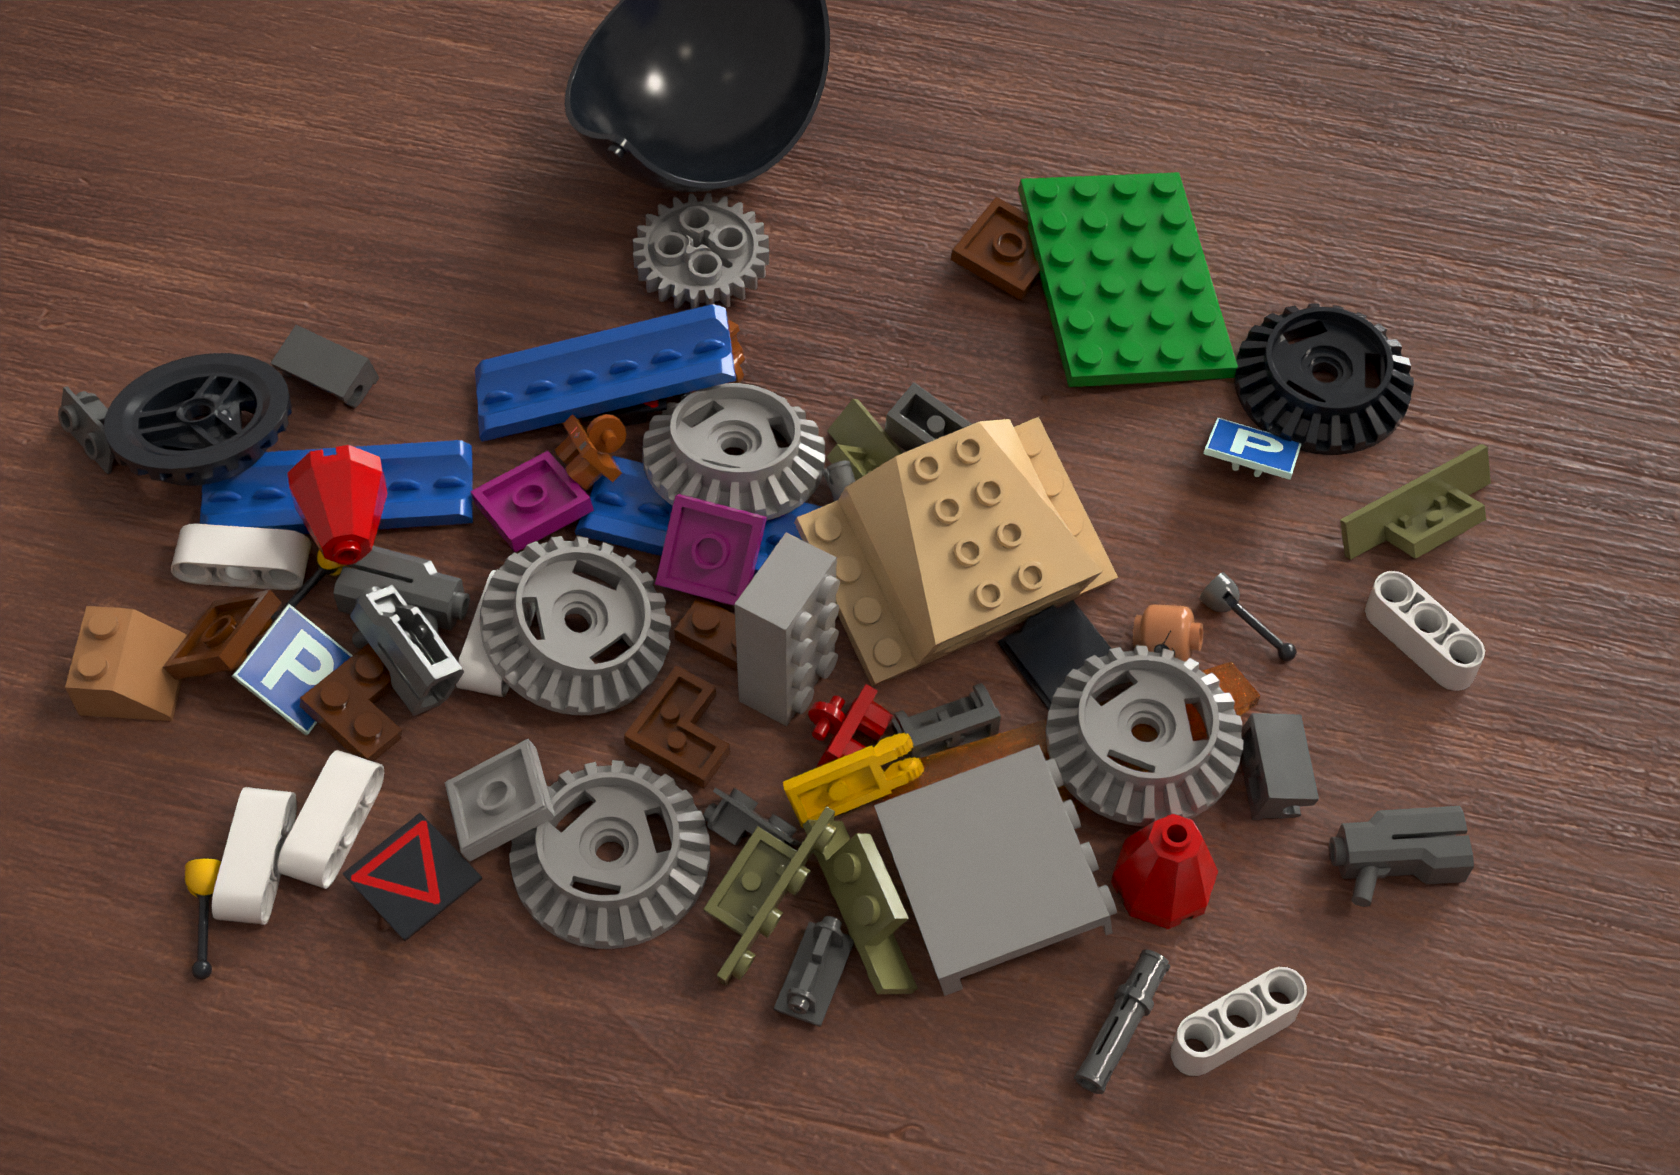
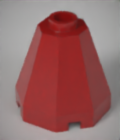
[287,445,388,565]
[1111,814,1218,929]

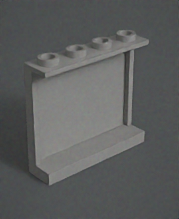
[874,744,1117,996]

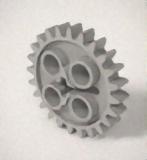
[633,193,769,309]

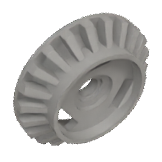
[643,383,825,521]
[479,536,671,715]
[1046,645,1244,826]
[509,760,710,949]

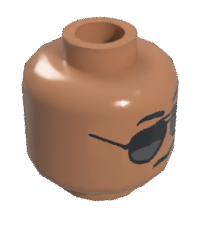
[1133,604,1203,662]

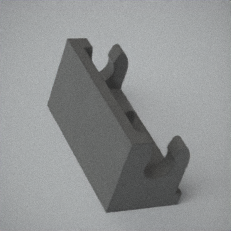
[271,325,379,408]
[891,683,1001,765]
[1240,713,1319,820]

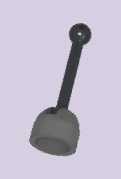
[1199,572,1297,661]

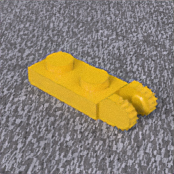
[783,732,924,828]

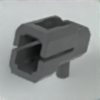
[333,546,470,634]
[350,585,464,716]
[1329,806,1474,907]

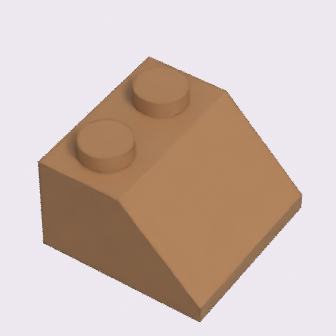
[65,606,187,721]

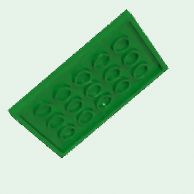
[1018,172,1238,387]

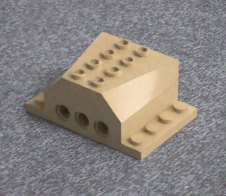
[794,417,1118,687]

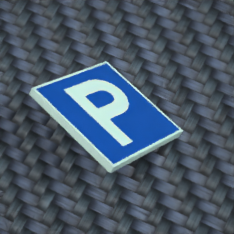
[1204,418,1301,480]
[232,604,353,735]

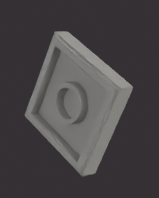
[445,739,555,862]

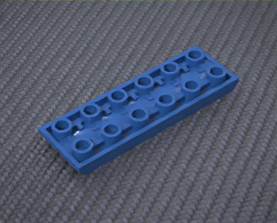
[475,304,736,442]
[200,440,473,534]
[575,456,822,578]

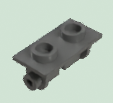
[58,386,116,474]
[703,787,802,848]
[774,916,854,1027]

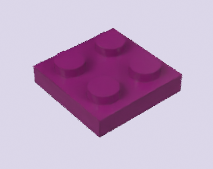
[470,451,594,553]
[655,494,767,606]

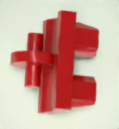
[808,684,893,768]

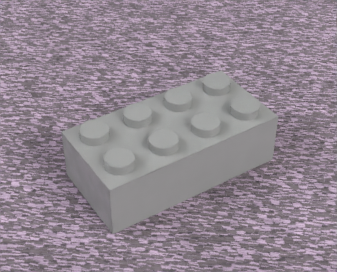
[735,532,840,726]

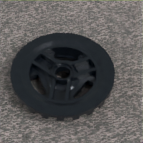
[1234,303,1414,455]
[104,353,292,486]

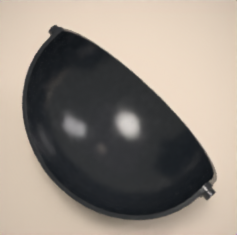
[564,0,830,192]

